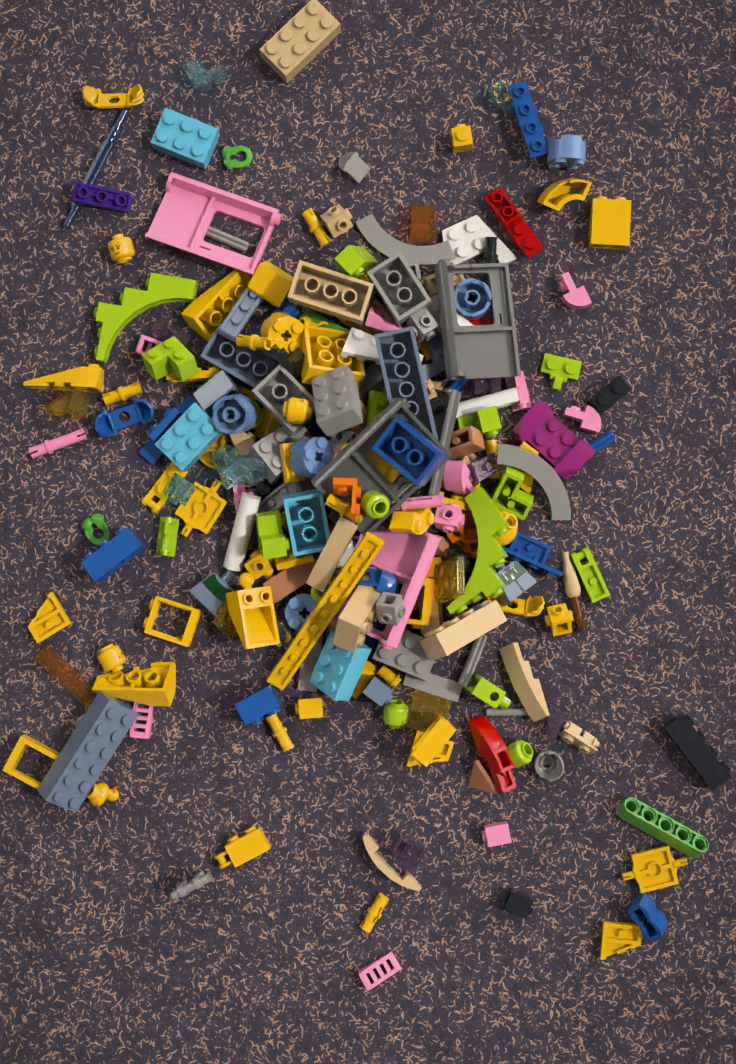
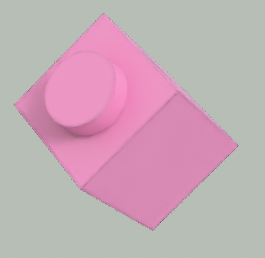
[481,821,512,847]

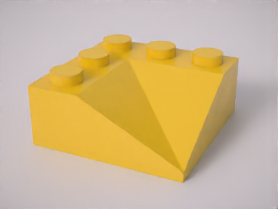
[300,325,365,390]

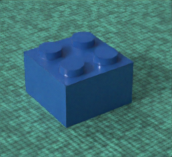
[235,684,282,726]

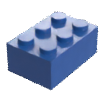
[372,416,448,487]
[81,527,147,582]

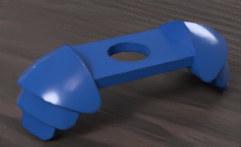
[95,399,154,437]
[334,568,397,593]

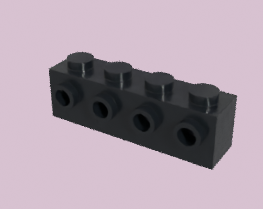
[662,713,731,791]

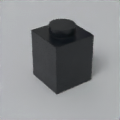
[503,888,535,919]

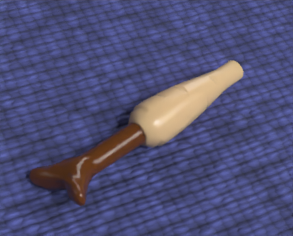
[561,552,586,633]

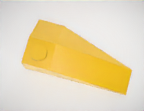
[181,269,252,342]
[23,364,104,393]
[92,662,176,707]

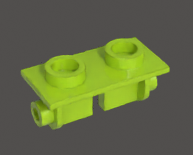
[156,517,180,557]

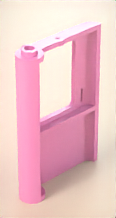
[145,172,282,275]
[332,520,441,650]

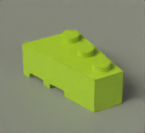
[334,245,378,280]

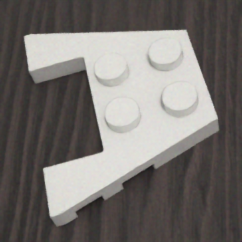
[442,215,517,264]

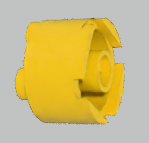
[261,312,304,355]

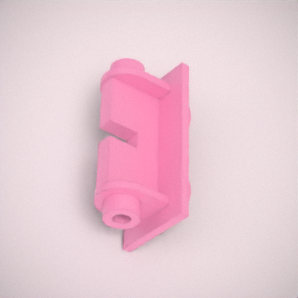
[505,370,532,412]

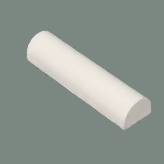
[456,387,520,419]
[223,492,261,571]

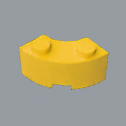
[537,178,592,211]
[389,508,434,535]

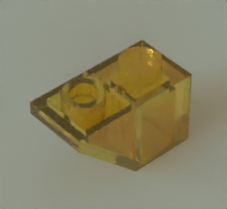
[45,390,91,421]

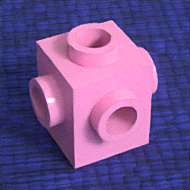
[434,503,465,533]

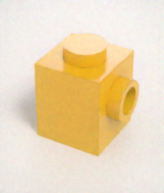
[450,124,473,153]

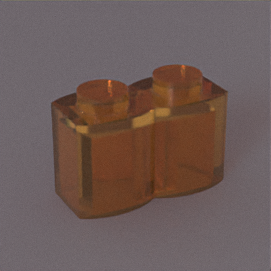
[409,204,438,246]

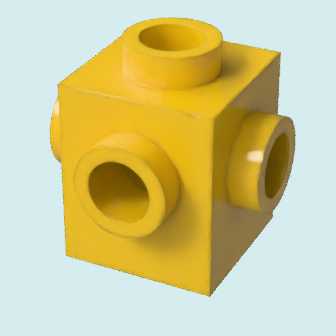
[244,549,276,580]
[544,603,574,637]

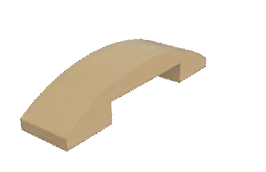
[362,832,422,891]

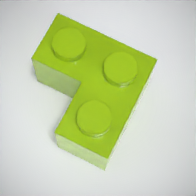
[141,336,199,382]
[456,406,502,439]
[491,465,534,520]
[255,510,290,559]

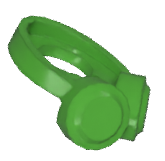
[222,145,253,170]
[81,514,109,545]

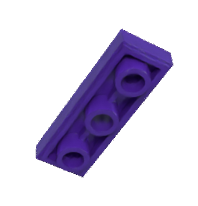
[72,182,132,213]

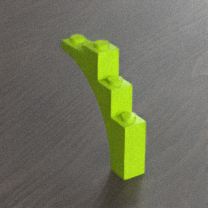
[94,273,198,364]
[446,486,510,615]

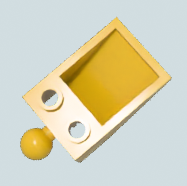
[226,572,280,649]

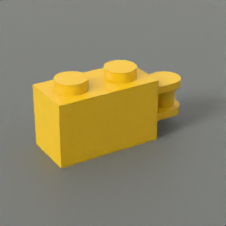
[214,825,271,869]

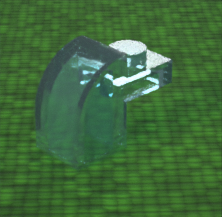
[183,58,228,93]
[219,455,267,490]

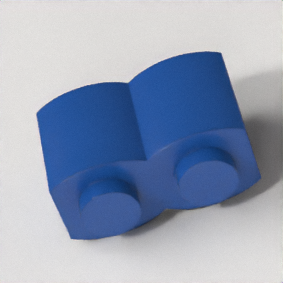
[628,893,668,941]

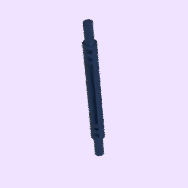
[63,108,129,229]

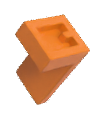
[333,478,361,523]

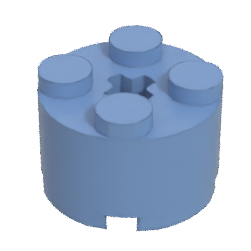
[547,135,586,171]
[454,278,492,320]
[212,394,258,434]
[289,437,334,478]
[285,594,318,632]

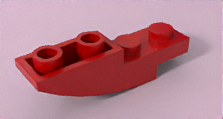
[484,187,544,260]
[467,715,517,794]

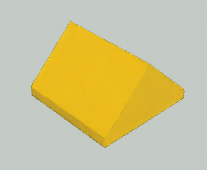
[247,261,294,308]

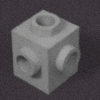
[406,307,439,343]
[375,591,406,626]

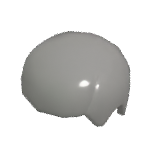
[534,750,564,782]

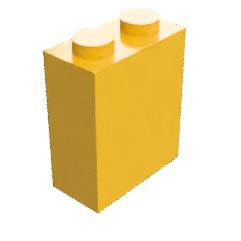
[588,196,631,250]

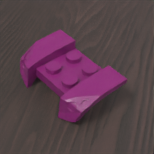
[511,399,596,482]

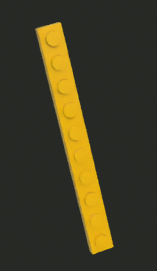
[267,531,384,690]

